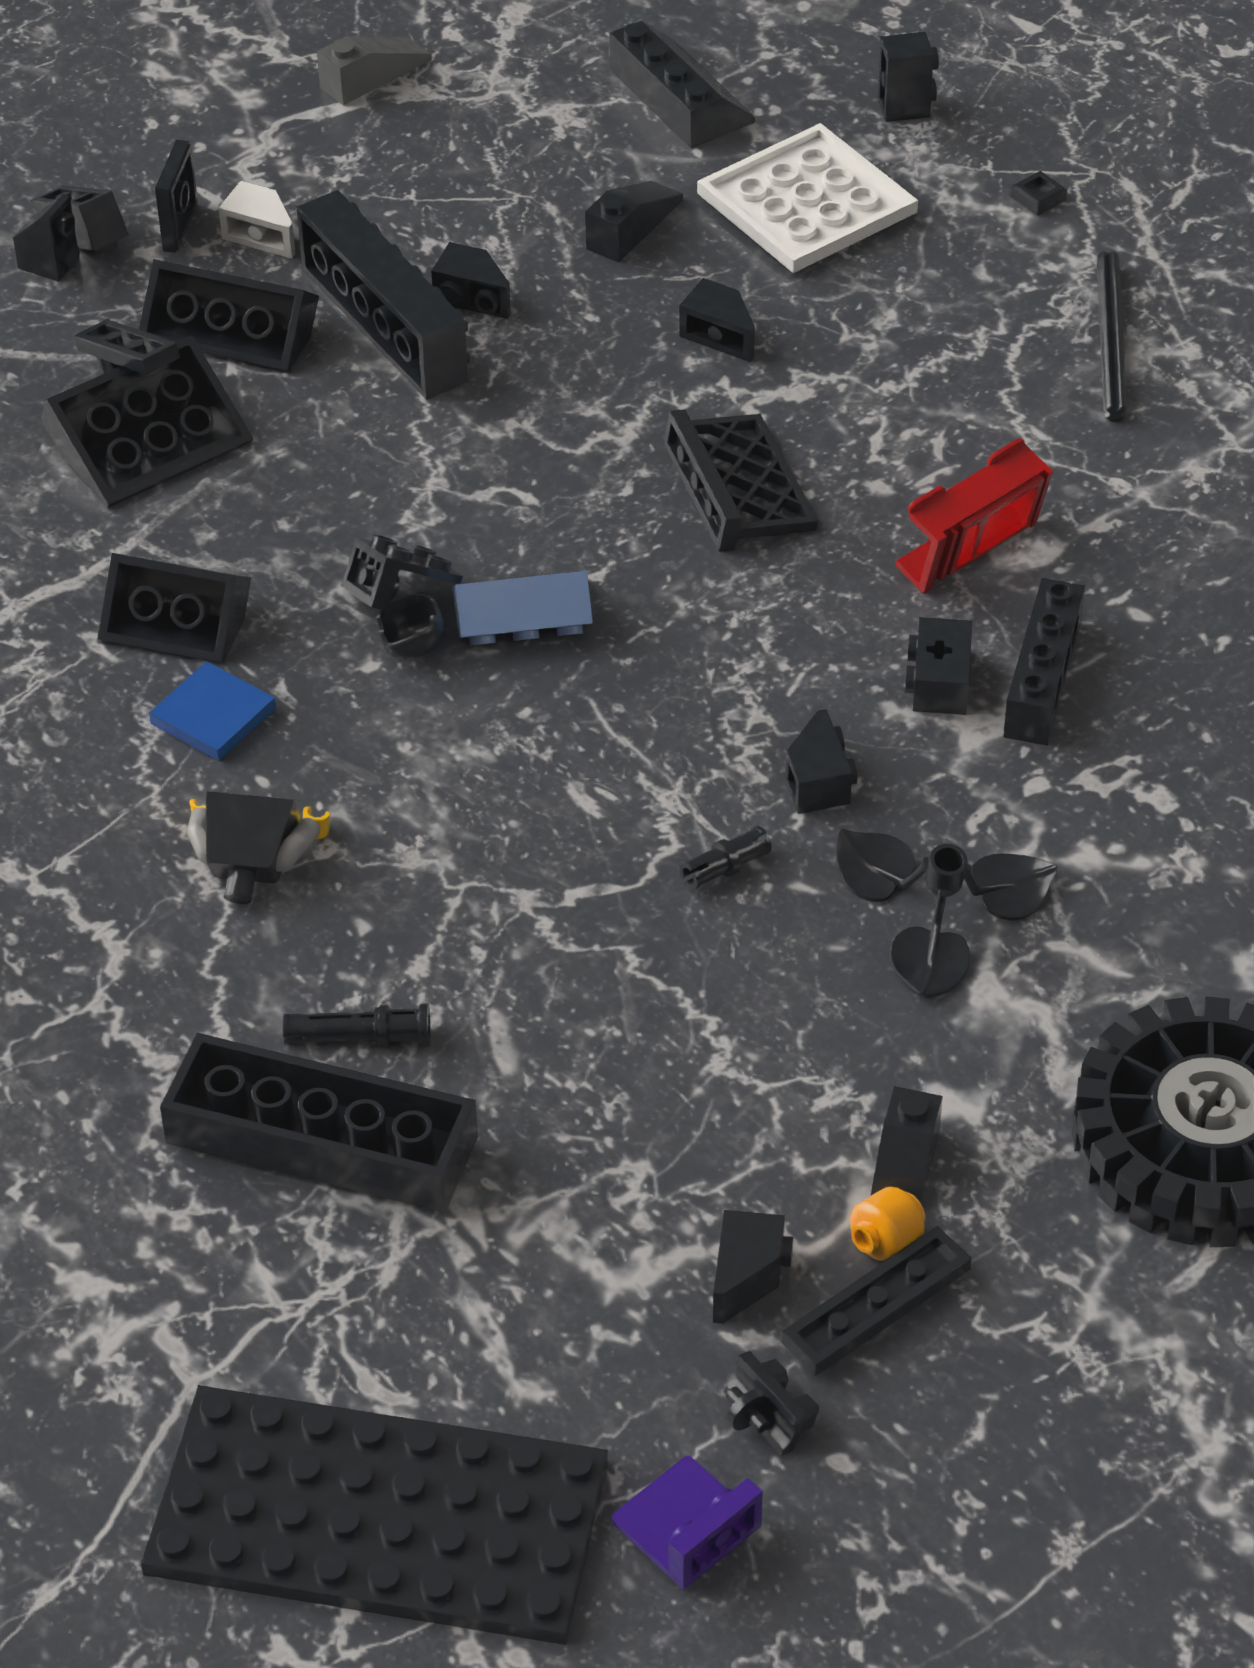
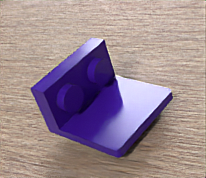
[612,1456,763,1590]

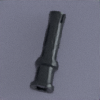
[283,1003,431,1048]

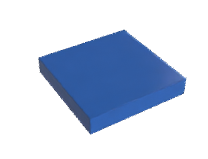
[149,661,276,761]

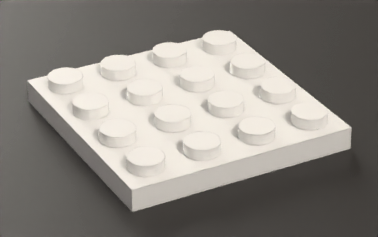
[697,123,918,273]

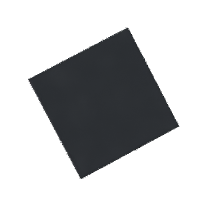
[155,140,198,252]

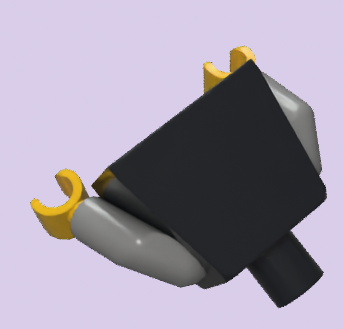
[187,791,330,904]

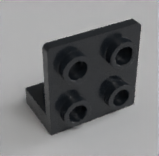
[341,534,463,611]

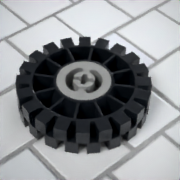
[1072,996,1254,1247]

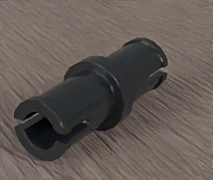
[679,826,772,890]

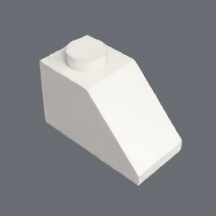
[218,181,295,259]

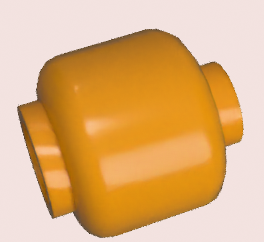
[850,1187,925,1262]

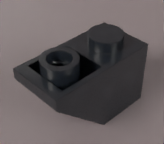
[13,194,80,282]
[431,242,511,319]
[786,709,858,814]

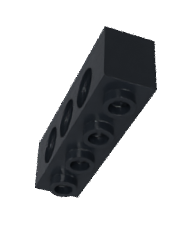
[1003,578,1085,746]

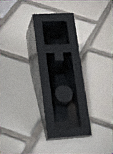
[585,181,683,262]
[30,185,129,254]

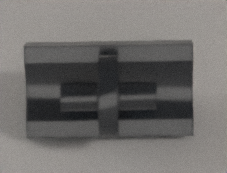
[724,1351,819,1456]

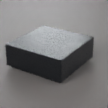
[1011,171,1067,216]

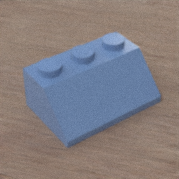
[452,571,593,645]

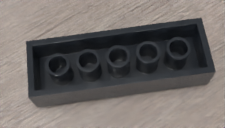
[296,190,470,400]
[160,1033,478,1213]

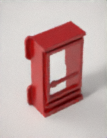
[895,438,1054,594]

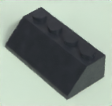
[609,21,755,148]
[139,259,319,371]

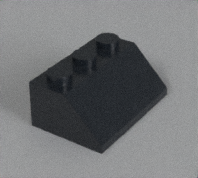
[97,553,252,663]

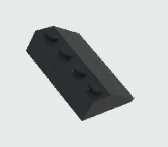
[41,335,254,508]

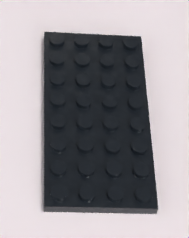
[141,1385,608,1645]

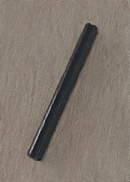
[1097,251,1127,421]

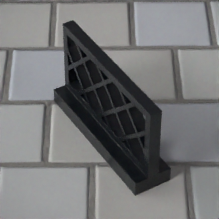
[663,409,818,552]

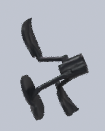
[836,829,1057,997]

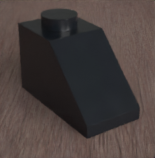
[679,278,755,362]
[871,1086,943,1203]
[713,1210,794,1324]

